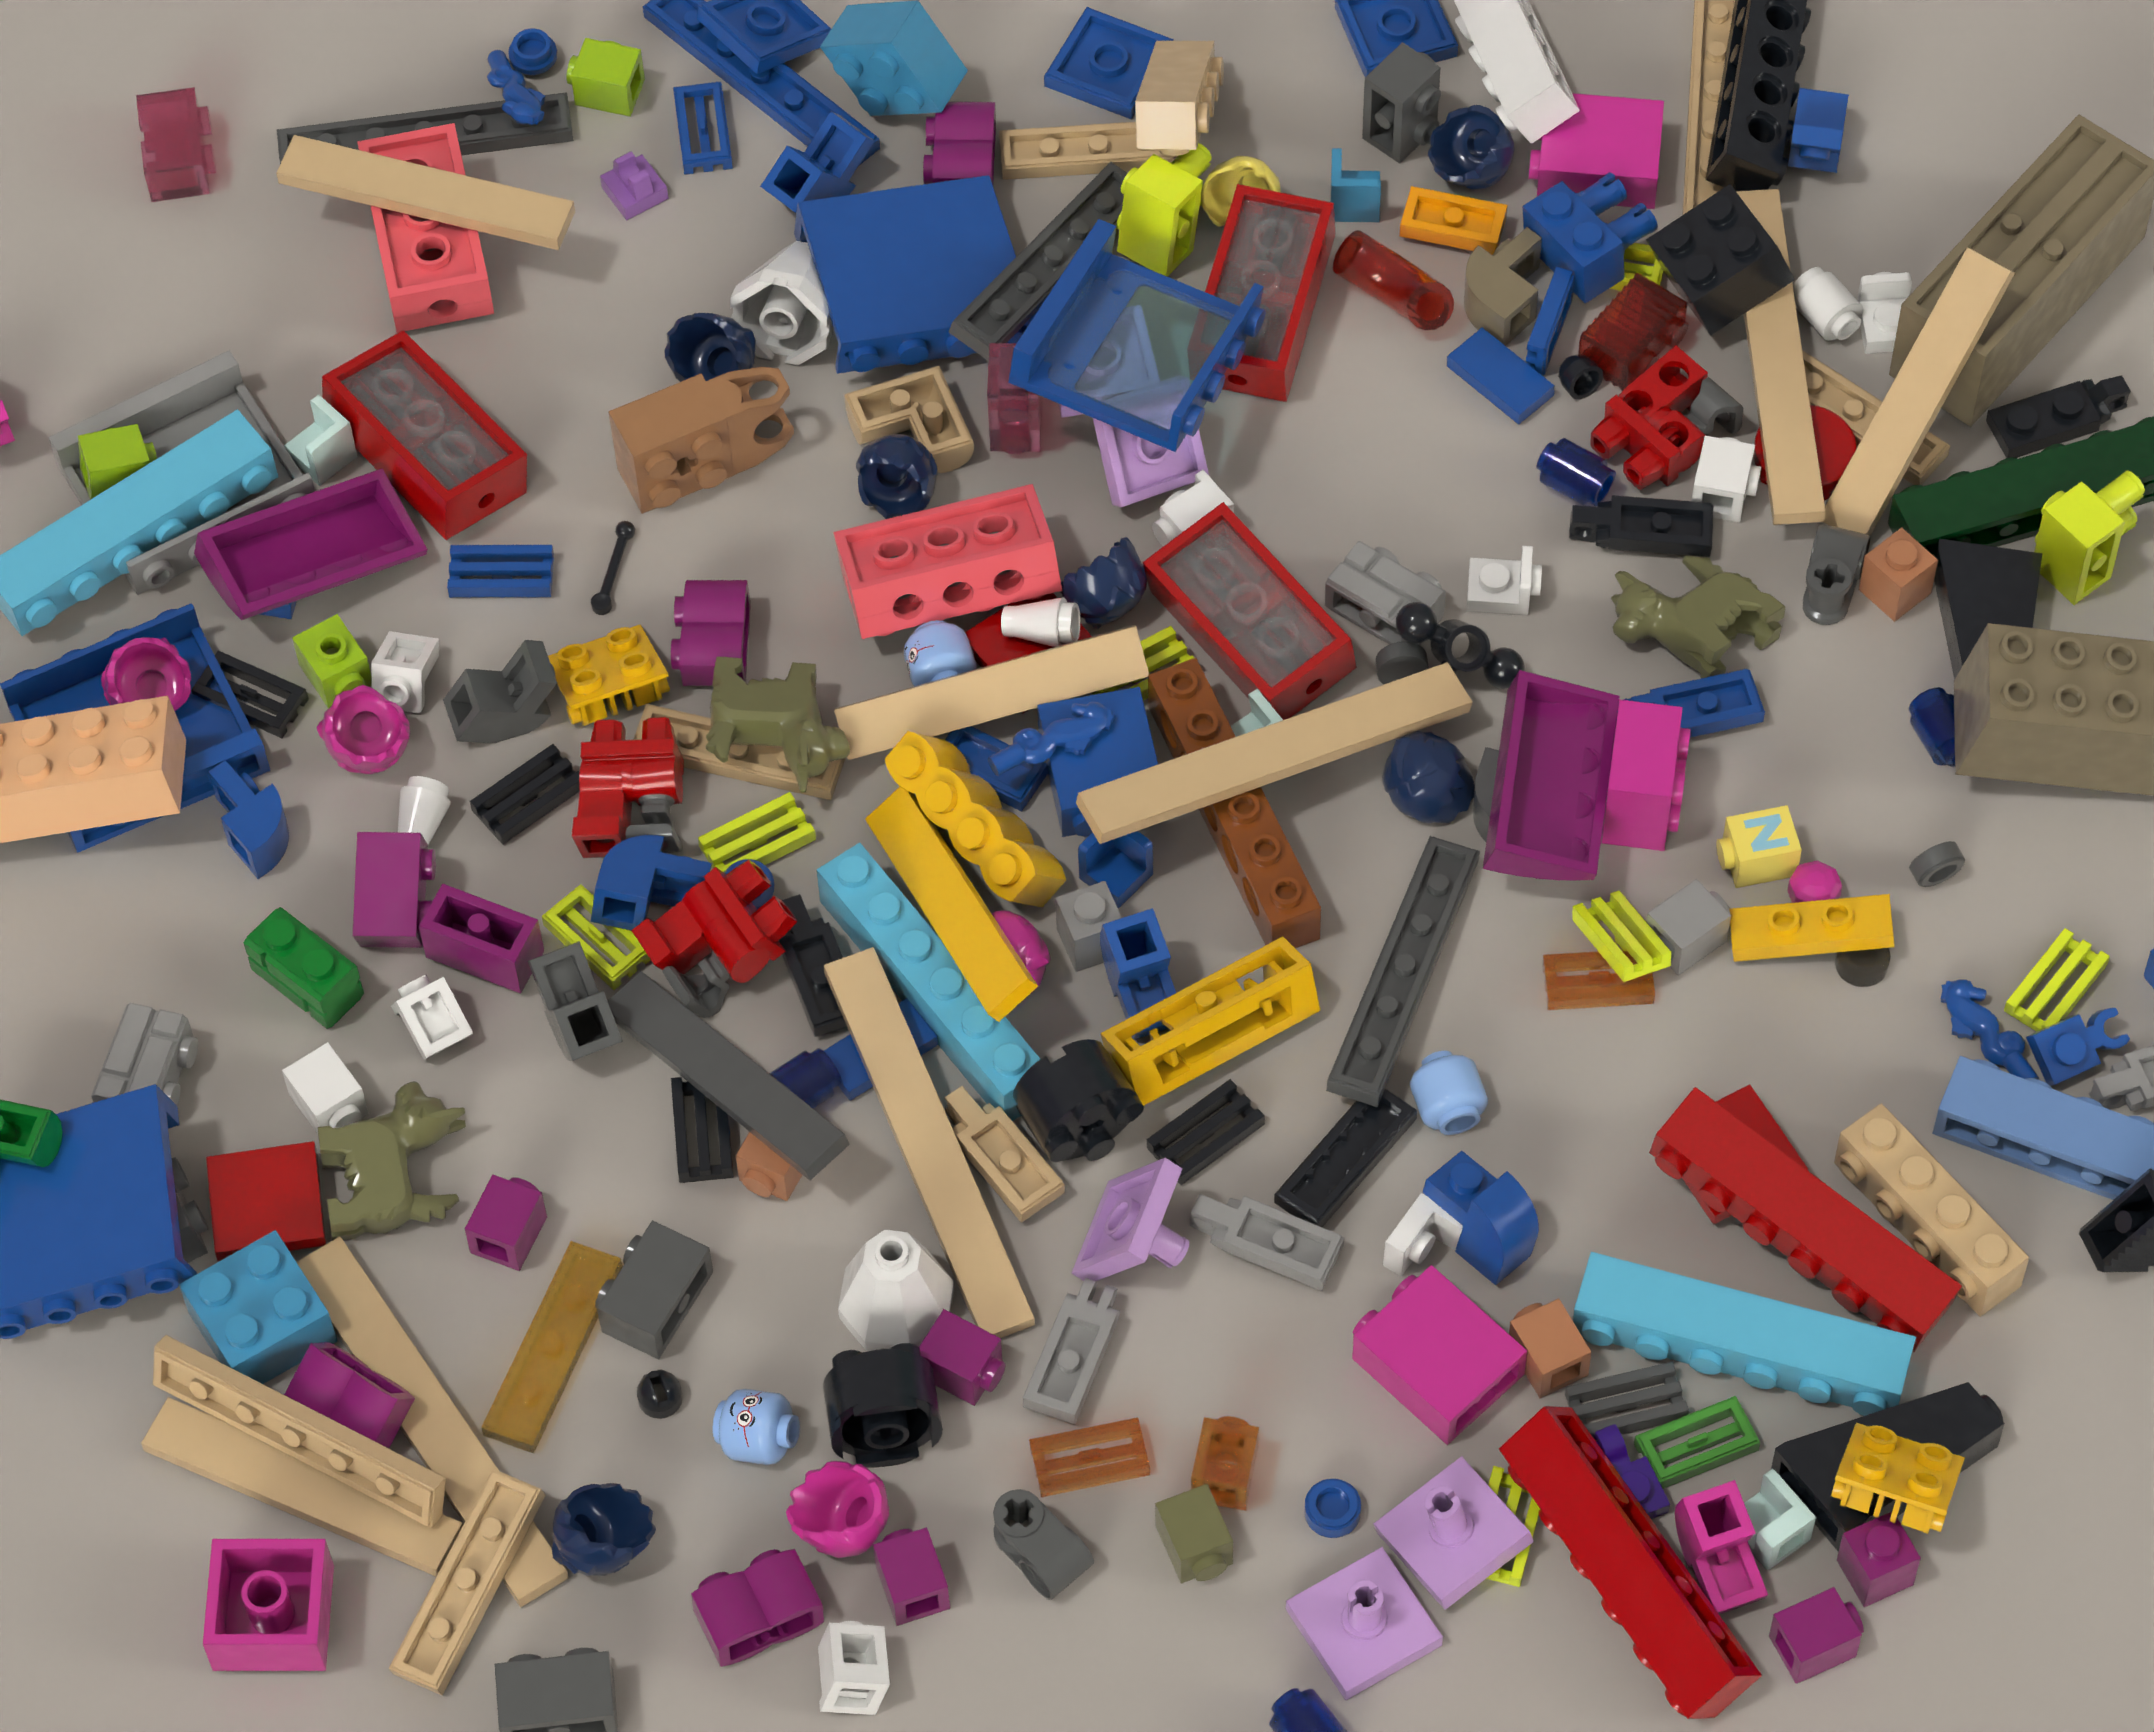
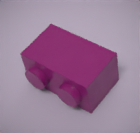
[352,832,436,948]
[419,883,544,994]

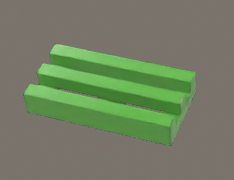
[1634,1396,1760,1489]

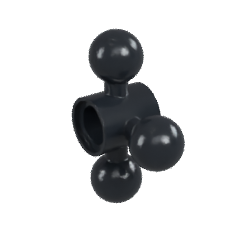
[1396,602,1525,689]

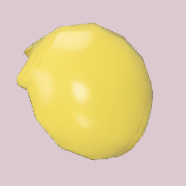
[1201,156,1281,227]

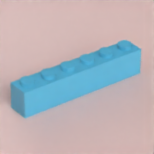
[0,409,278,636]
[817,842,1040,1121]
[1573,1252,1916,1416]

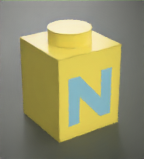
[1716,805,1802,888]

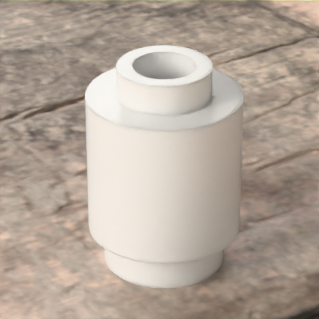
[1793,267,1863,341]

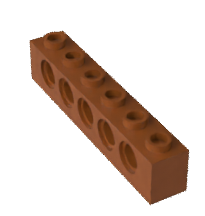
[1148,658,1321,948]

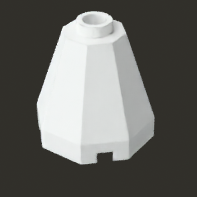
[730,241,832,365]
[838,1230,955,1351]

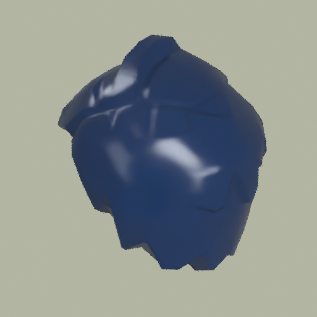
[1428,105,1515,190]
[664,313,756,382]
[856,434,938,519]
[1060,537,1147,629]
[1382,730,1475,823]
[552,1483,656,1576]

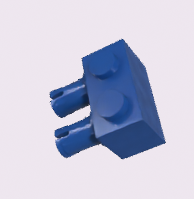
[1522,172,1658,304]

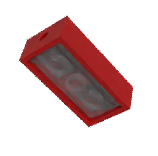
[1187,184,1336,402]
[322,330,527,540]
[1143,502,1357,720]

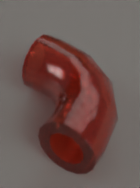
[1332,230,1454,330]

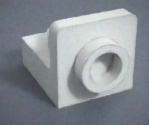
[1857,272,1912,354]
[1467,546,1542,615]
[371,631,439,713]
[391,975,473,1060]
[1383,1193,1463,1277]

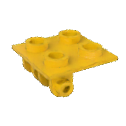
[548,624,670,726]
[1831,1423,1965,1534]

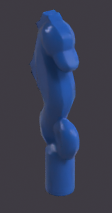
[487,50,546,125]
[988,702,1115,776]
[1940,979,2039,1079]

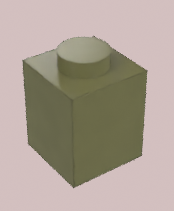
[1155,1484,1233,1584]

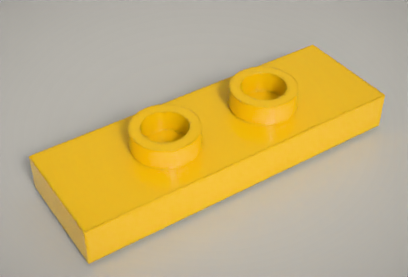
[1729,894,1895,962]

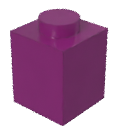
[465,1174,547,1271]
[919,1309,1006,1406]
[1837,1511,1921,1607]
[873,1527,950,1626]
[1769,1587,1864,1684]

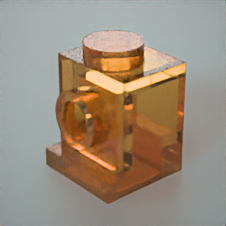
[1191,1416,1259,1511]

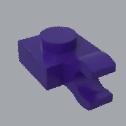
[1594,1424,1670,1519]

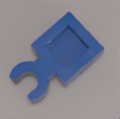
[2026,1008,2130,1086]

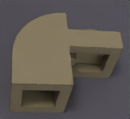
[1464,227,1542,346]

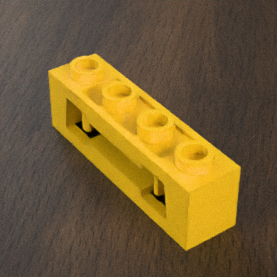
[1101,936,1321,1105]

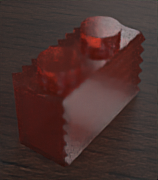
[1578,273,1689,391]

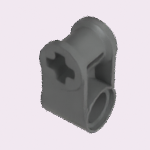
[1803,523,1871,625]
[993,1489,1094,1600]

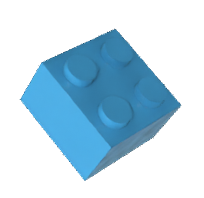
[820,0,968,116]
[179,1230,338,1384]

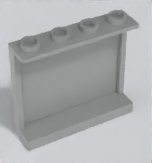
[49,350,315,595]

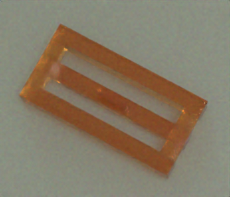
[1542,950,1655,1010]
[1029,1417,1150,1497]

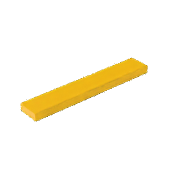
[865,786,1038,1022]

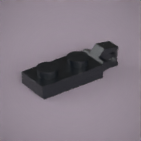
[1986,375,2131,458]
[1569,495,1713,557]
[779,894,847,1037]

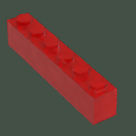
[1649,1087,1962,1352]
[1499,1406,1762,1719]

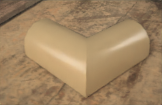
[844,365,974,473]

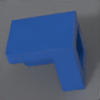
[1078,831,1153,908]

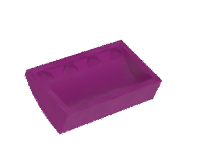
[194,468,428,620]
[1483,670,1620,881]

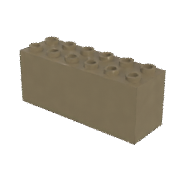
[1889,114,2154,427]
[1954,623,2154,796]

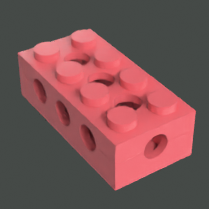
[357,123,494,333]
[833,484,1062,639]

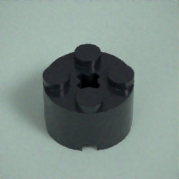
[1013,1039,1144,1162]
[823,1343,943,1467]

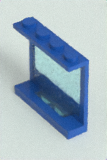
[1008,219,1266,452]

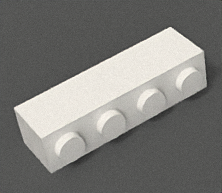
[1454,0,1580,144]

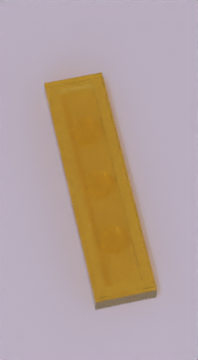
[481,1241,623,1454]

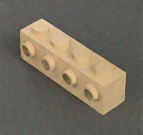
[1135,41,1224,156]
[1834,1103,2029,1317]

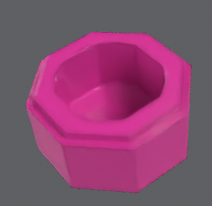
[1787,860,1842,903]

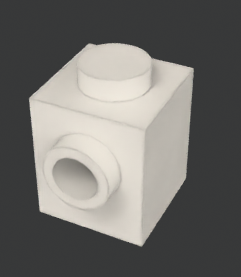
[1692,435,1762,523]

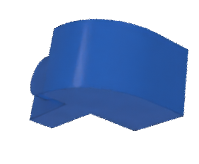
[1788,88,1849,173]
[760,111,875,213]
[591,835,712,930]
[1100,908,1176,1040]
[1423,1151,1539,1285]

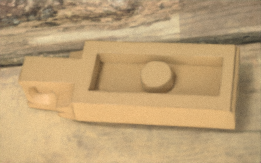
[945,1086,1065,1223]

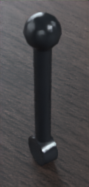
[591,521,635,615]

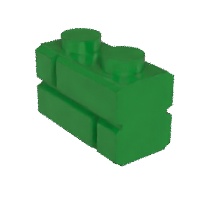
[243,907,364,1029]

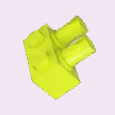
[1116,143,1212,277]
[2034,471,2145,605]

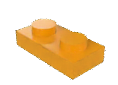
[1399,186,1508,255]

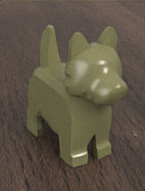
[1611,555,1786,678]
[706,657,850,792]
[317,1081,466,1241]

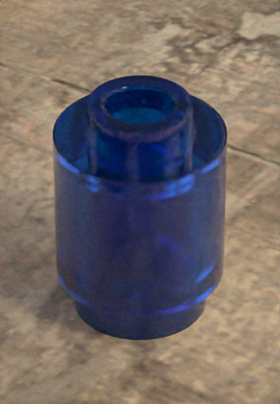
[1536,438,1616,507]
[1908,687,1955,767]
[769,1048,842,1109]
[1269,1688,1348,1732]

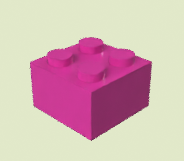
[1602,699,1691,851]
[203,1538,334,1671]

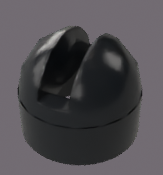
[1558,355,1603,399]
[637,1369,682,1419]

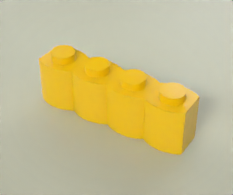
[885,731,1066,908]

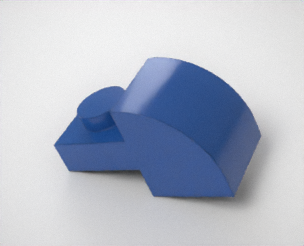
[208,760,289,879]

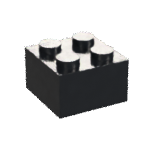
[1646,184,1795,336]

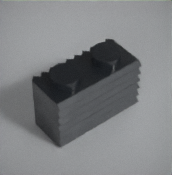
[2079,1168,2154,1272]

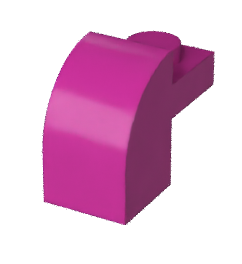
[1675,1480,1768,1614]

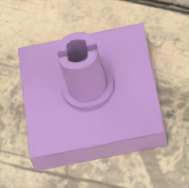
[1093,378,1209,507]
[1072,1158,1189,1281]
[1373,1456,1534,1610]
[1286,1547,1443,1700]

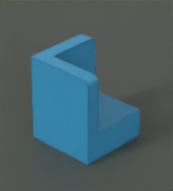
[1330,148,1381,222]

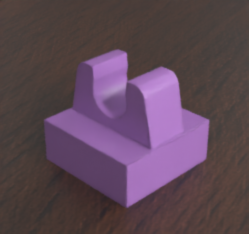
[600,151,669,221]

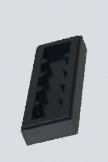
[1274,1088,1417,1227]

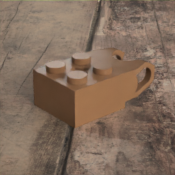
[608,367,794,514]

